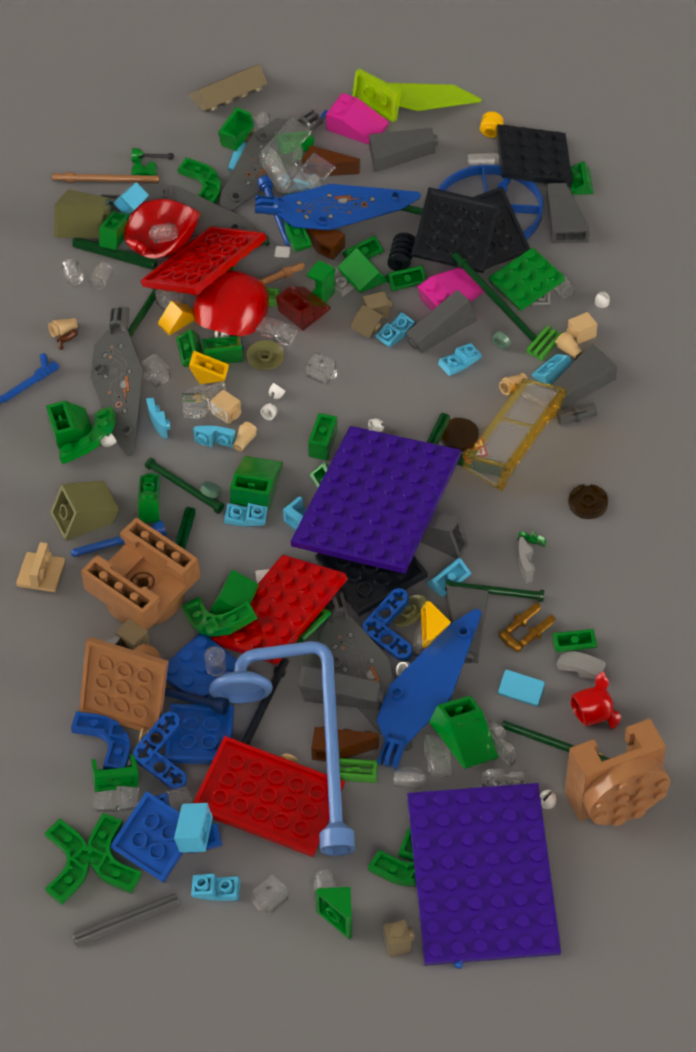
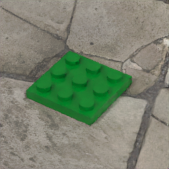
[488,247,565,311]

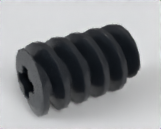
[387,232,416,271]

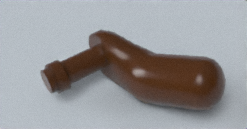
[57,329,78,350]

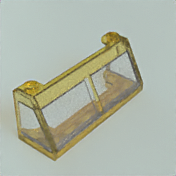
[462,378,568,491]

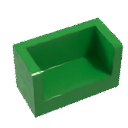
[218,107,254,151]
[99,211,130,250]
[307,260,335,307]
[308,413,338,461]
[91,755,138,792]

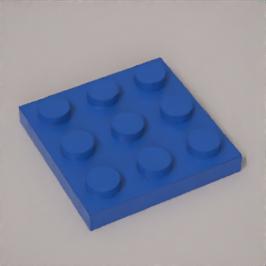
[166,633,238,705]
[165,704,234,764]
[110,791,183,883]

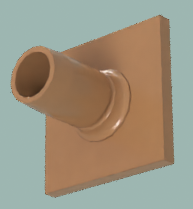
[79,637,169,736]

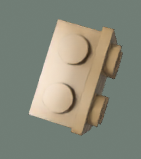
[16,542,66,592]

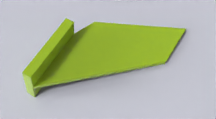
[352,69,482,122]

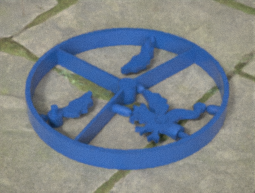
[439,165,543,240]

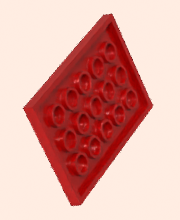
[140,226,266,295]
[211,554,348,665]
[193,736,345,858]

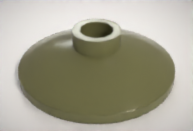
[246,340,284,370]
[392,595,427,627]

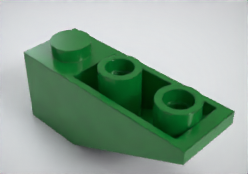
[138,473,160,523]

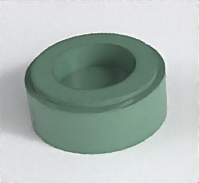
[492,331,511,350]
[200,482,221,498]

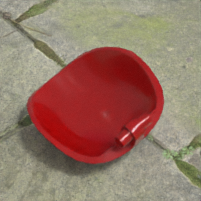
[124,199,201,259]
[193,270,269,336]

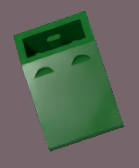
[230,456,283,509]
[429,695,499,769]

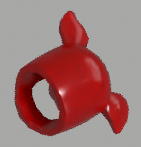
[570,671,621,729]

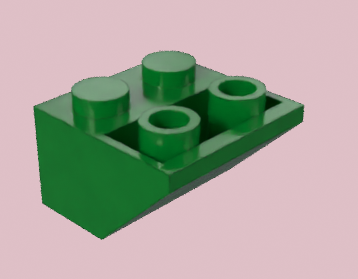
[46,401,92,449]

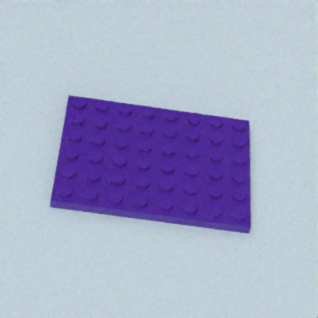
[290,426,461,574]
[407,783,561,966]

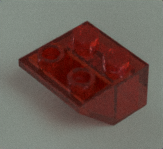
[276,286,331,331]

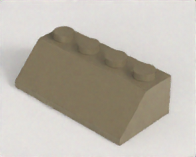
[189,64,267,112]

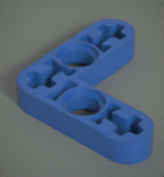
[362,588,413,662]
[133,711,187,791]

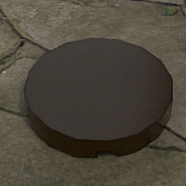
[440,418,479,452]
[568,484,608,519]

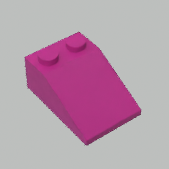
[326,93,389,145]
[417,268,484,310]

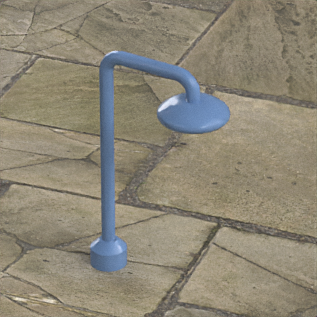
[209,641,355,856]

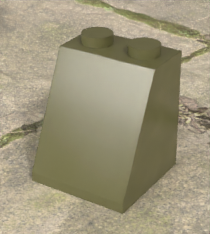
[54,189,111,238]
[50,481,119,541]

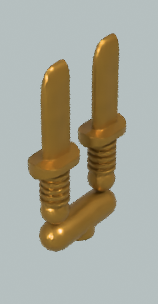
[498,602,556,652]

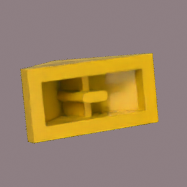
[158,301,194,336]
[189,351,229,385]
[421,601,451,648]

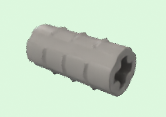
[467,152,500,167]

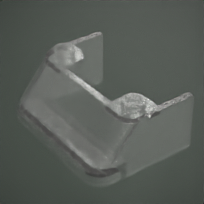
[259,117,335,194]

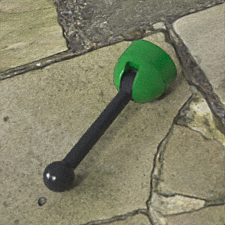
[131,148,174,162]

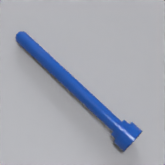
[257,176,291,246]
[71,521,166,557]

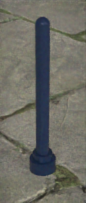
[165,688,229,715]

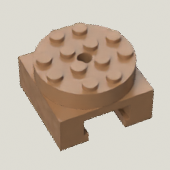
[81,518,201,630]
[564,719,670,826]

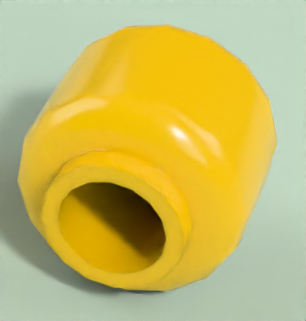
[480,111,504,138]

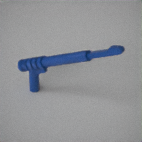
[0,353,59,404]

